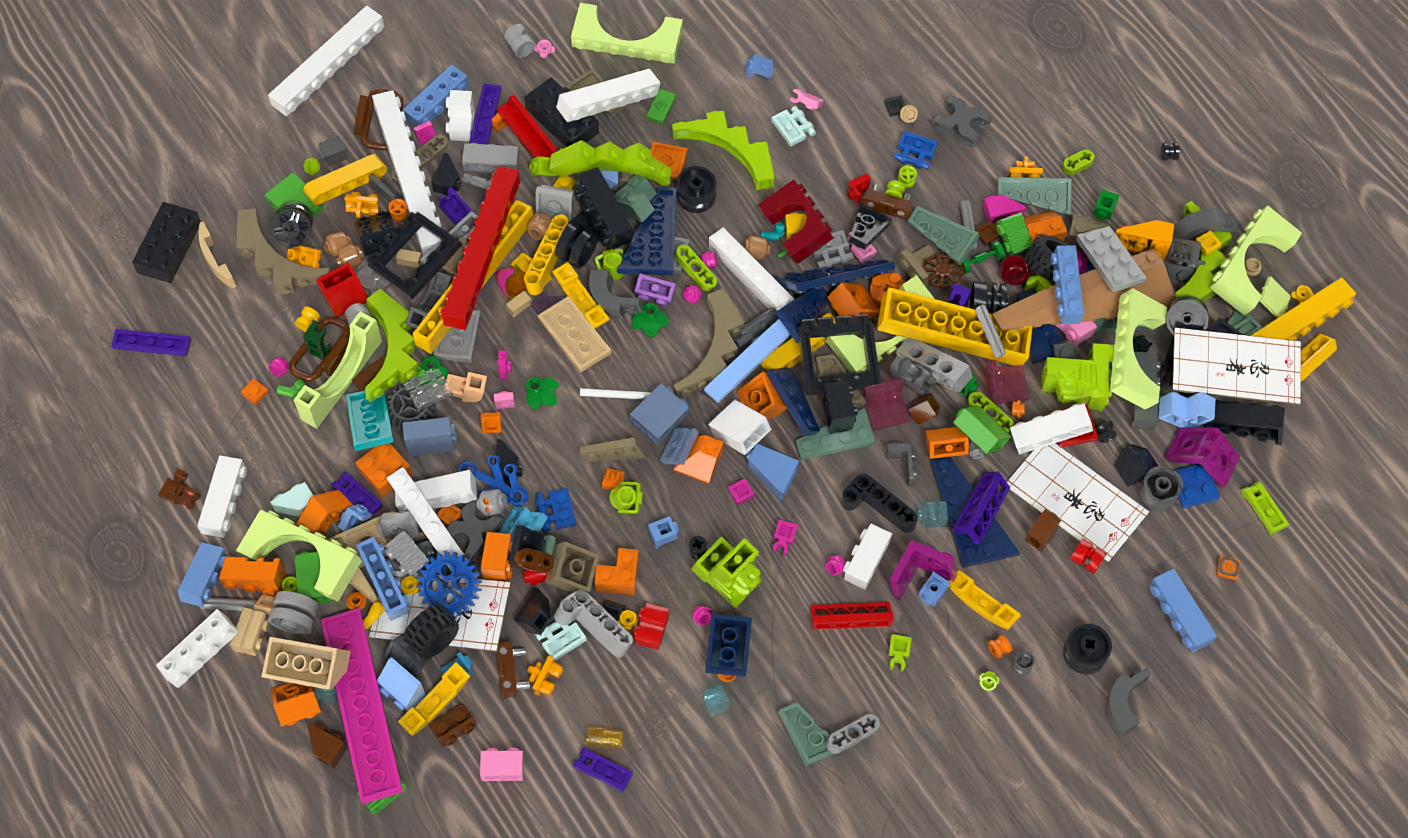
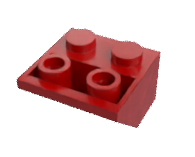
[315,263,368,318]

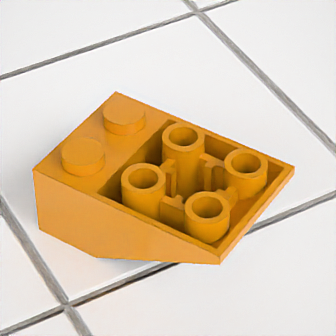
[1115,220,1174,261]

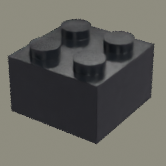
[821,380,858,434]

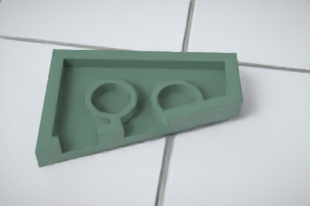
[778,702,839,767]

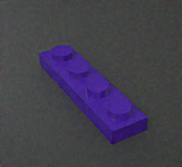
[469,83,502,145]
[111,329,191,356]

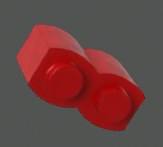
[633,603,670,650]

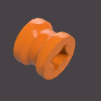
[388,199,408,222]
[987,634,1012,659]

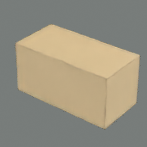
[396,249,422,268]
[506,291,532,317]

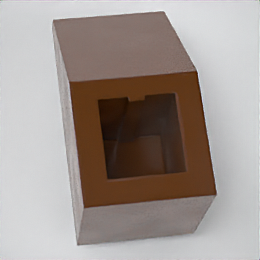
[1025,509,1061,552]
[308,723,347,769]

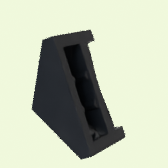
[1114,444,1159,487]

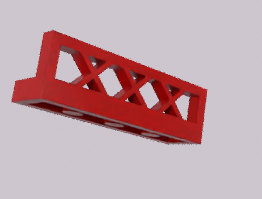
[497,94,557,158]
[810,602,894,630]

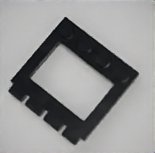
[367,211,463,300]
[797,314,882,395]

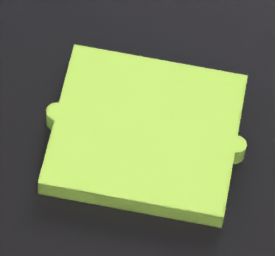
[1259,276,1291,318]

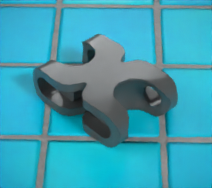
[931,95,992,147]
[890,353,933,397]
[447,500,505,562]

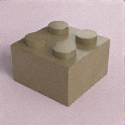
[545,541,599,593]

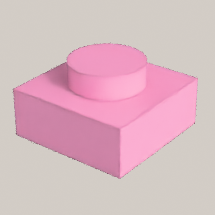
[494,391,515,409]

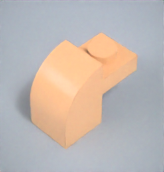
[444,372,487,402]

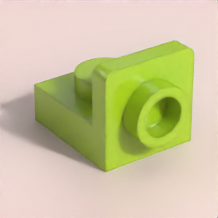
[529,157,558,177]
[1024,275,1052,293]

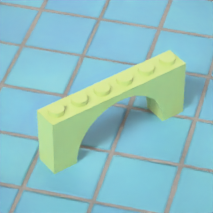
[571,3,683,64]
[1210,206,1302,316]
[825,275,934,372]
[1110,288,1167,409]
[294,311,382,429]
[236,510,362,602]

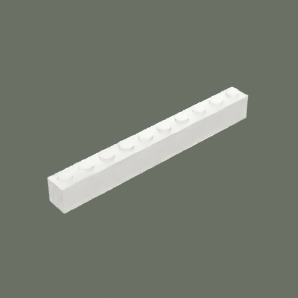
[372,90,441,256]

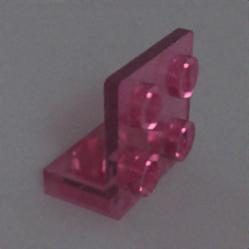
[985,360,1030,404]
[863,379,910,430]

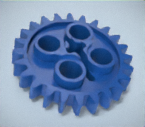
[417,552,482,617]

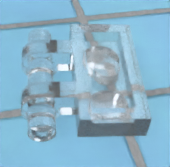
[404,368,453,411]

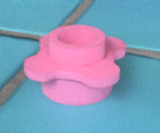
[534,40,555,58]

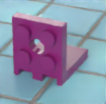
[1165,427,1240,487]
[890,540,957,600]

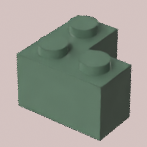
[615,175,657,222]

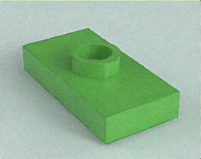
[646,89,676,125]

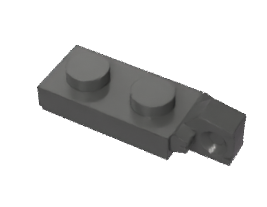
[733,307,779,347]

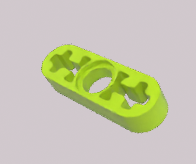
[674,245,717,291]
[967,392,1014,434]

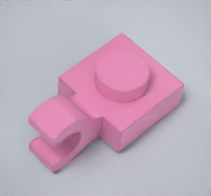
[790,89,824,110]
[847,232,877,263]

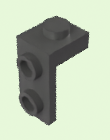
[886,442,917,486]

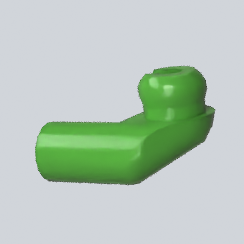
[277,380,305,398]

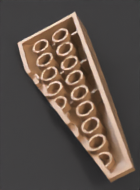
[992,249,1176,331]

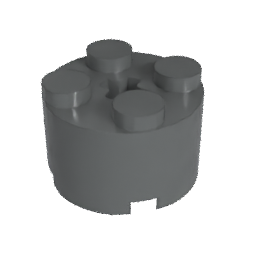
[1139,466,1183,511]

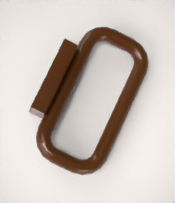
[354,87,404,151]
[288,316,350,382]

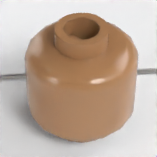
[527,213,552,240]
[323,231,352,258]
[742,236,771,261]
[336,243,364,269]

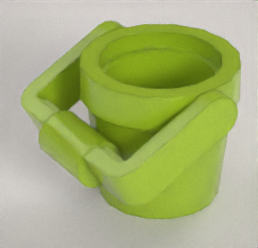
[594,248,624,281]
[609,482,643,514]

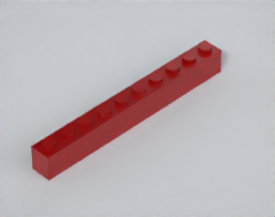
[440,166,521,330]

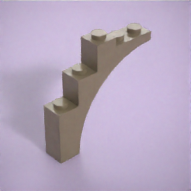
[236,209,330,295]
[673,288,744,398]

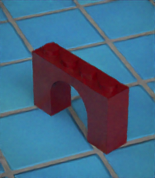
[758,179,834,264]

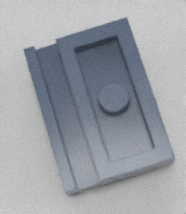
[660,428,699,465]

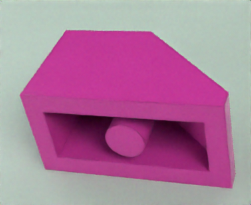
[982,195,1026,224]

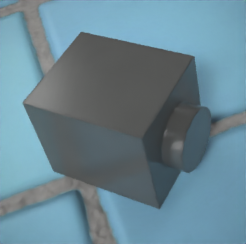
[318,135,348,167]

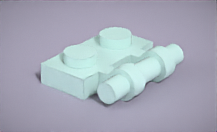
[771,106,816,147]
[535,621,587,661]

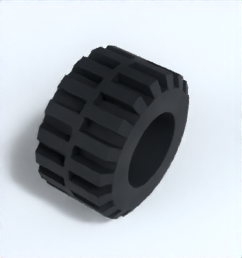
[1025,234,1068,281]
[403,605,459,659]

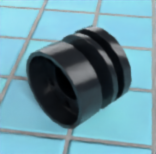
[271,201,314,247]
[970,281,1008,314]

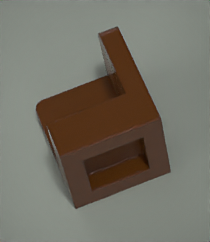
[908,393,941,424]

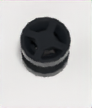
[1161,142,1180,160]
[1094,421,1117,443]

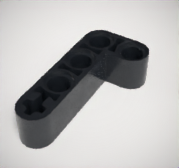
[841,474,918,533]

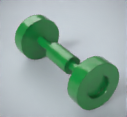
[958,241,1005,275]

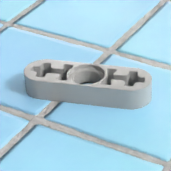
[826,714,880,754]

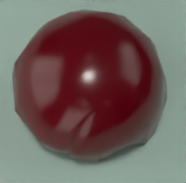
[1001,255,1029,286]

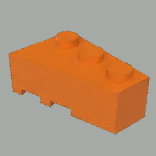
[219,557,287,596]

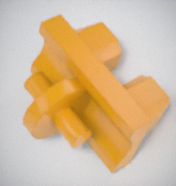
[1008,156,1043,178]
[344,191,379,218]
[287,245,321,268]
[527,656,563,696]

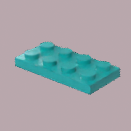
[346,390,394,451]

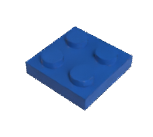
[1175,464,1220,509]

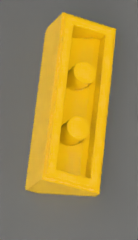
[1300,333,1337,382]

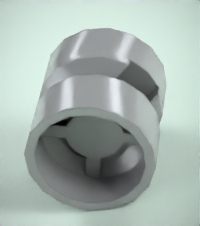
[504,24,536,58]

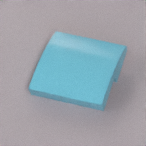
[498,506,548,541]

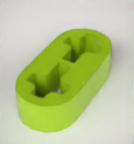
[1062,149,1095,175]

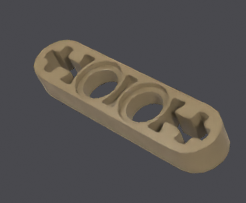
[391,134,448,185]

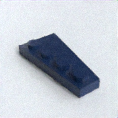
[775,287,829,343]
[1017,288,1063,365]
[766,368,820,436]

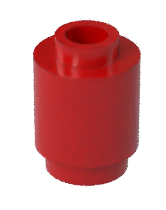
[522,562,547,586]

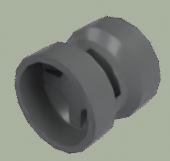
[1012,650,1035,676]

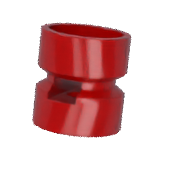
[1070,538,1108,574]

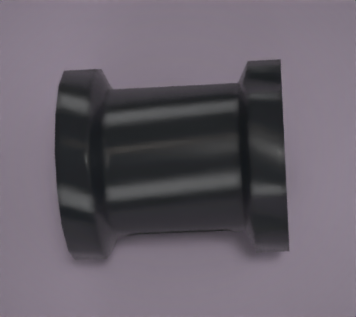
[689,536,707,560]

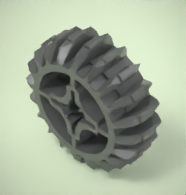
[386,382,437,431]

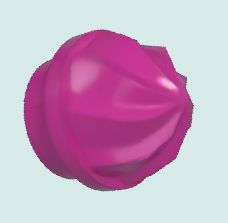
[700,251,717,269]
[683,285,702,303]
[269,357,289,377]
[825,555,846,575]
[693,605,712,626]

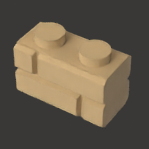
[230,608,270,656]

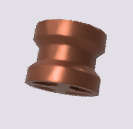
[176,486,201,510]

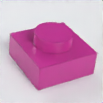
[413,121,436,145]
[728,479,755,506]

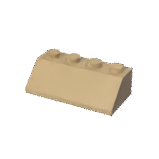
[261,637,351,690]

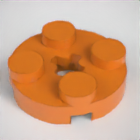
[869,273,905,305]

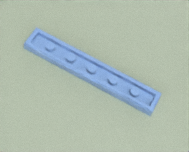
[704,319,791,403]

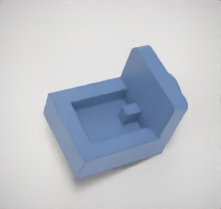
[745,54,773,78]
[338,504,372,531]

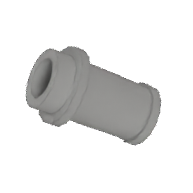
[968,437,984,459]

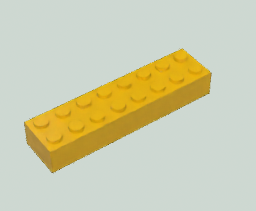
[877,287,1033,367]

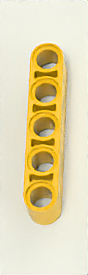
[303,154,388,205]
[524,214,569,295]
[760,313,835,372]

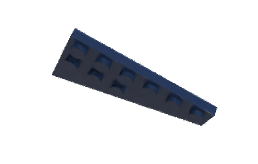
[617,187,677,275]
[771,259,895,293]
[930,456,1020,568]

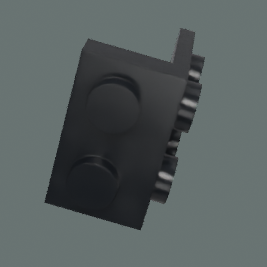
[355,211,396,256]

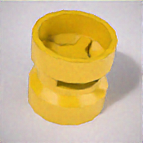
[295,307,320,332]

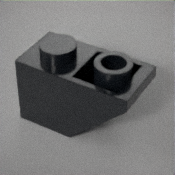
[514,588,551,636]

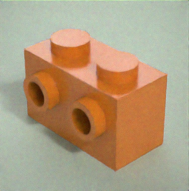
[926,427,969,459]

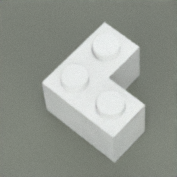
[446,90,475,141]

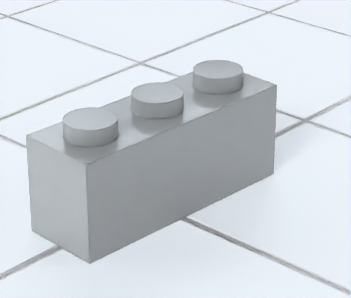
[462,143,520,173]

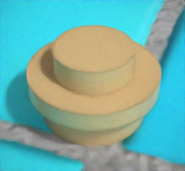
[900,105,918,123]
[1244,258,1261,276]

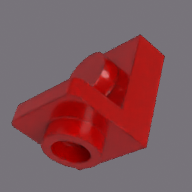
[846,173,871,204]

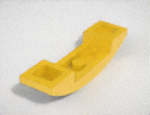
[552,262,610,329]
[949,570,1021,630]
[398,662,471,736]

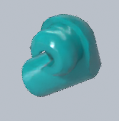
[761,222,786,241]

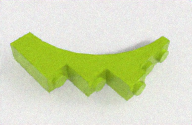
[672,111,775,190]
[549,140,671,186]
[1175,201,1232,302]
[365,289,418,402]

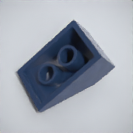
[705,614,752,677]

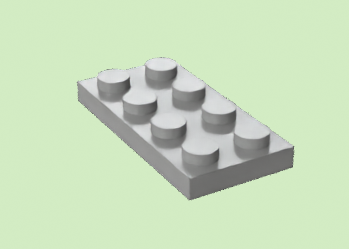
[1076,226,1146,292]

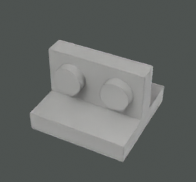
[536,185,576,222]

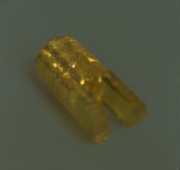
[584,726,624,749]

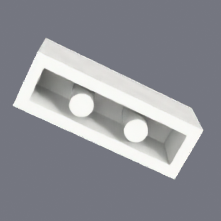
[843,524,892,590]

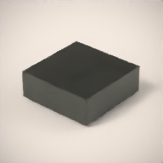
[884,95,906,117]

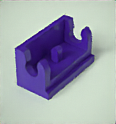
[439,187,473,226]
[949,283,971,308]

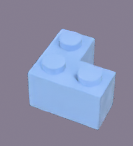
[1159,392,1215,428]

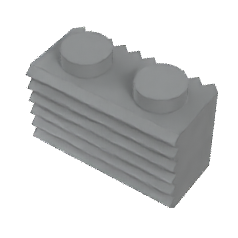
[385,530,429,576]

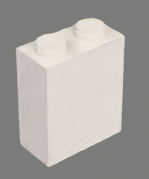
[708,400,771,455]

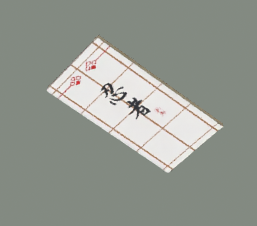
[1172,328,1301,405]
[1007,443,1149,563]
[369,571,511,652]

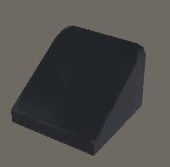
[603,600,625,622]

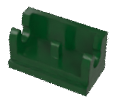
[303,320,332,360]

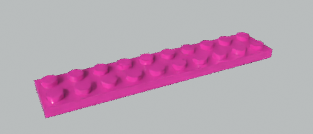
[321,608,403,804]

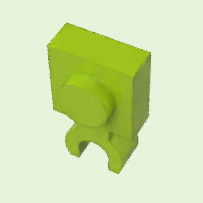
[888,634,912,672]

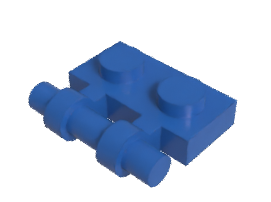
[894,131,938,169]
[535,488,576,531]

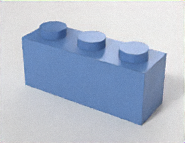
[178,542,227,607]

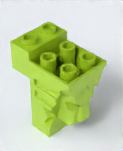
[1041,343,1114,412]
[691,536,762,609]

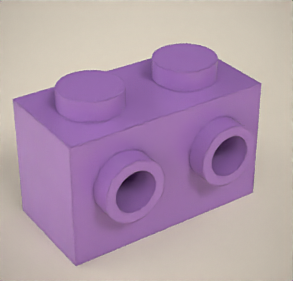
[634,274,676,306]

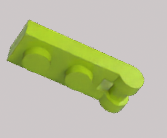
[1241,481,1289,535]

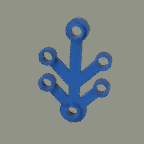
[459,455,528,506]

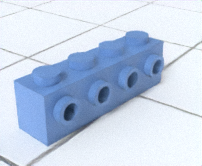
[403,64,469,127]
[1051,245,1084,324]
[356,537,410,621]
[1150,569,1217,653]

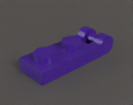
[331,472,383,517]
[572,748,633,792]

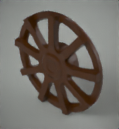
[922,253,964,288]

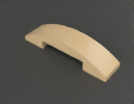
[198,222,236,288]

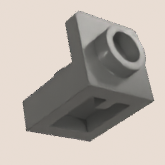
[1052,340,1074,359]

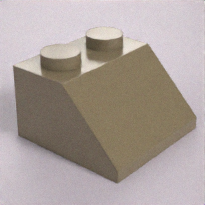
[1066,214,1109,250]

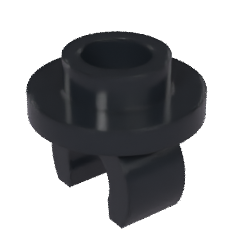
[1133,335,1153,352]

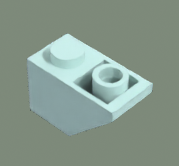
[270,482,313,517]

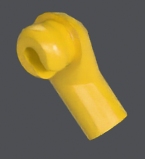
[363,601,385,629]

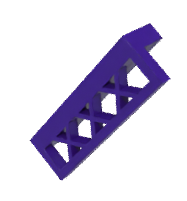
[953,471,1010,544]

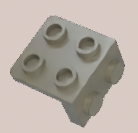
[899,245,944,287]

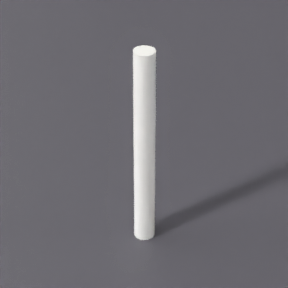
[580,388,651,400]

